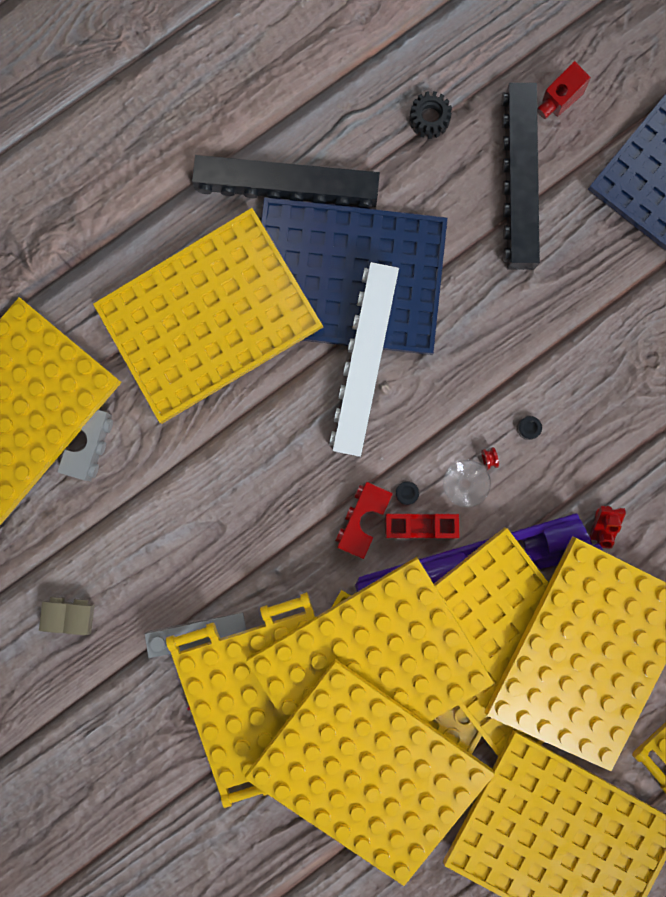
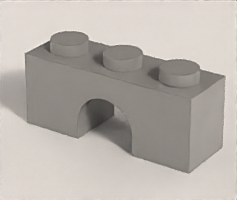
[58,410,113,482]

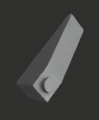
[144,612,247,658]

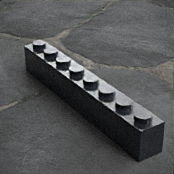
[501,83,540,270]
[192,155,380,209]

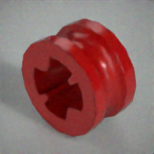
[481,447,499,470]

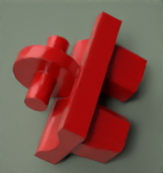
[589,506,626,549]

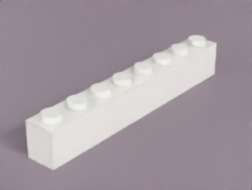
[329,262,399,457]

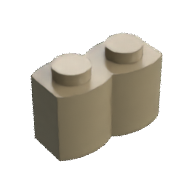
[39,596,95,635]

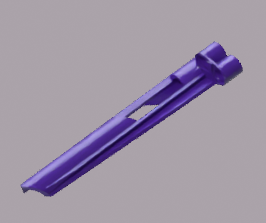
[355,513,603,592]

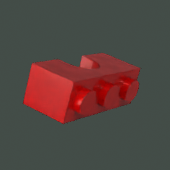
[335,482,393,559]
[385,514,459,538]

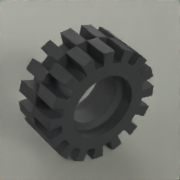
[409,91,452,139]

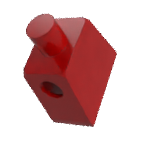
[537,61,591,119]

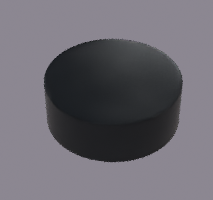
[517,416,542,440]
[395,481,419,505]

